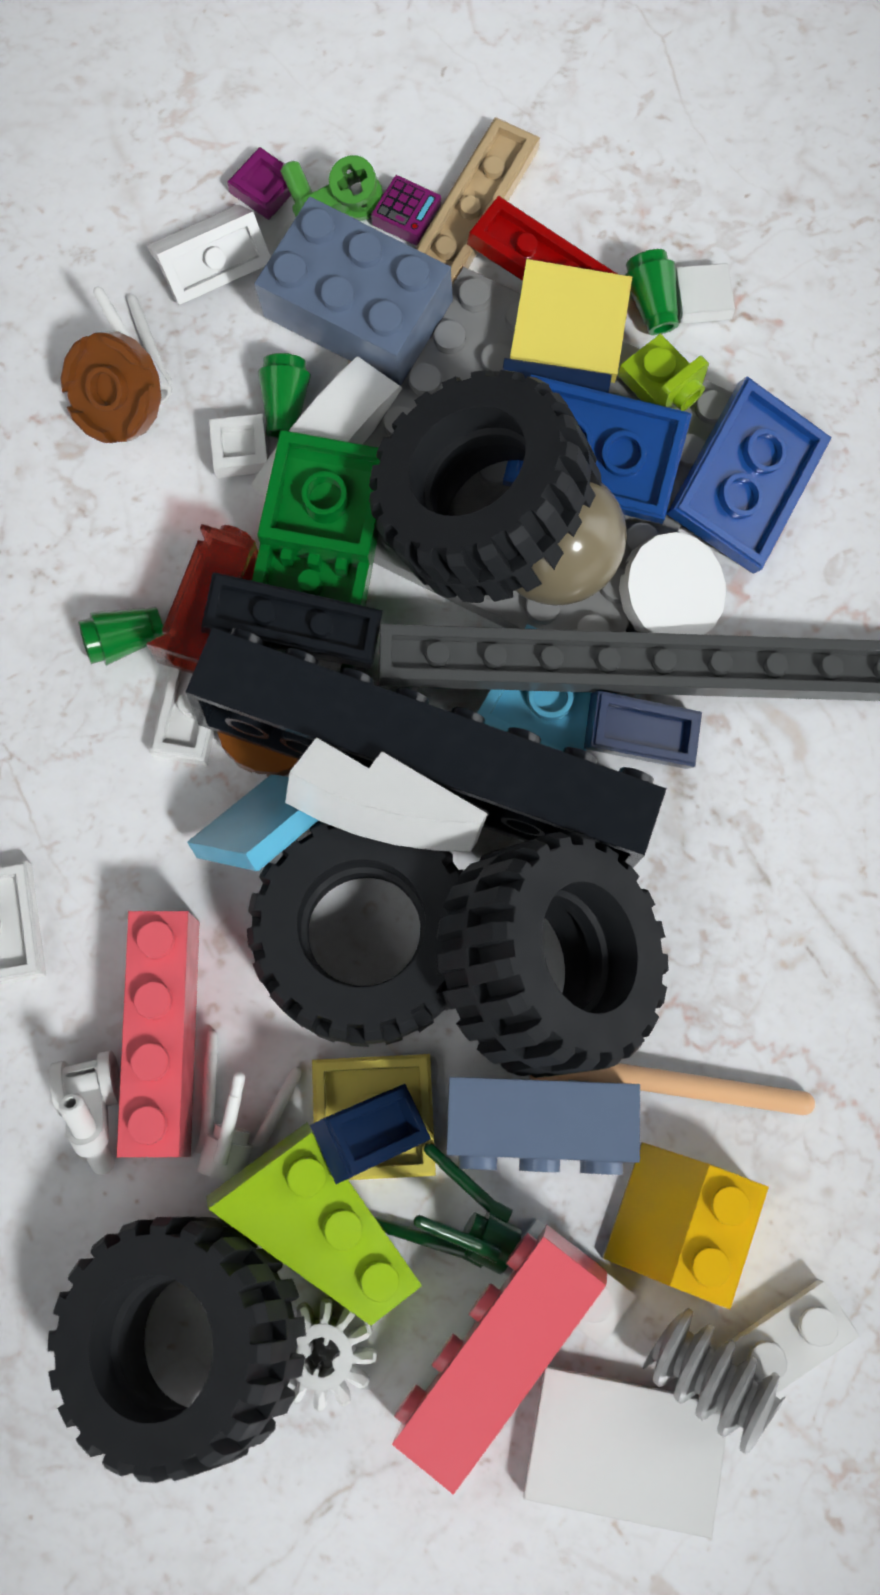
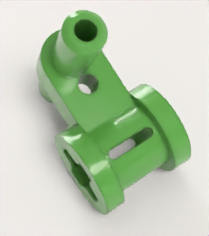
[281,155,383,221]

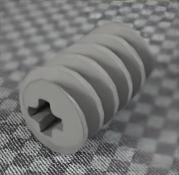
[643,1308,786,1455]

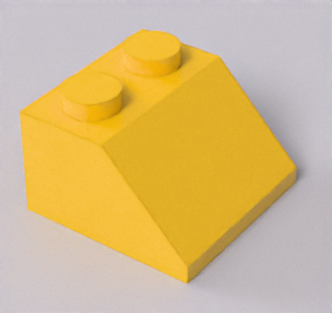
[602,1142,769,1310]

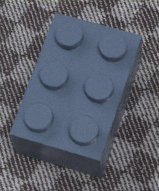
[254,196,453,386]
[447,1077,640,1175]

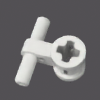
[49,1050,121,1174]

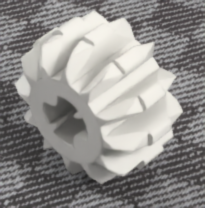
[293,1297,377,1411]

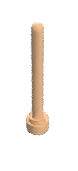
[529,1063,815,1115]

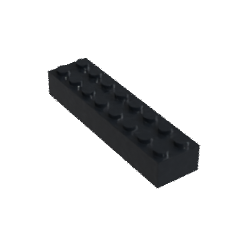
[185,628,667,868]

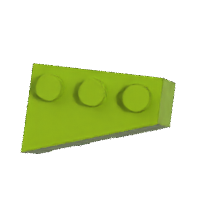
[206,1122,422,1326]

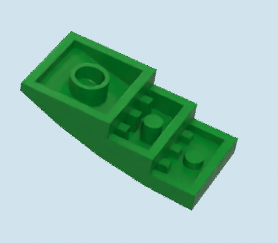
[252,430,380,670]

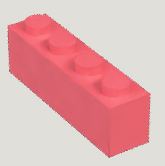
[117,911,200,1157]
[392,1225,607,1495]

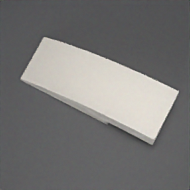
[250,356,402,496]
[285,738,487,852]

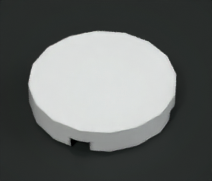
[619,532,726,635]

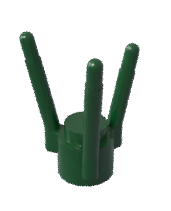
[374,1143,522,1274]

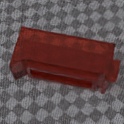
[146,524,258,674]

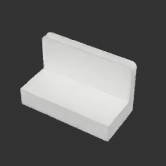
[148,205,271,305]

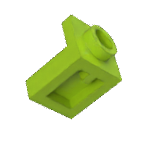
[618,333,709,411]

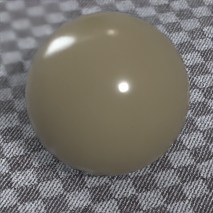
[515,482,627,606]

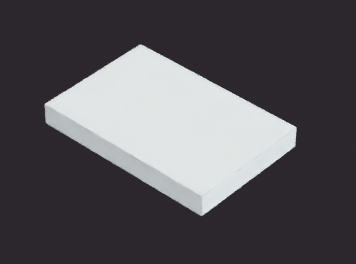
[523,1366,726,1539]

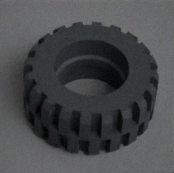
[369,370,602,603]
[247,821,463,1047]
[436,832,669,1078]
[47,1217,306,1483]

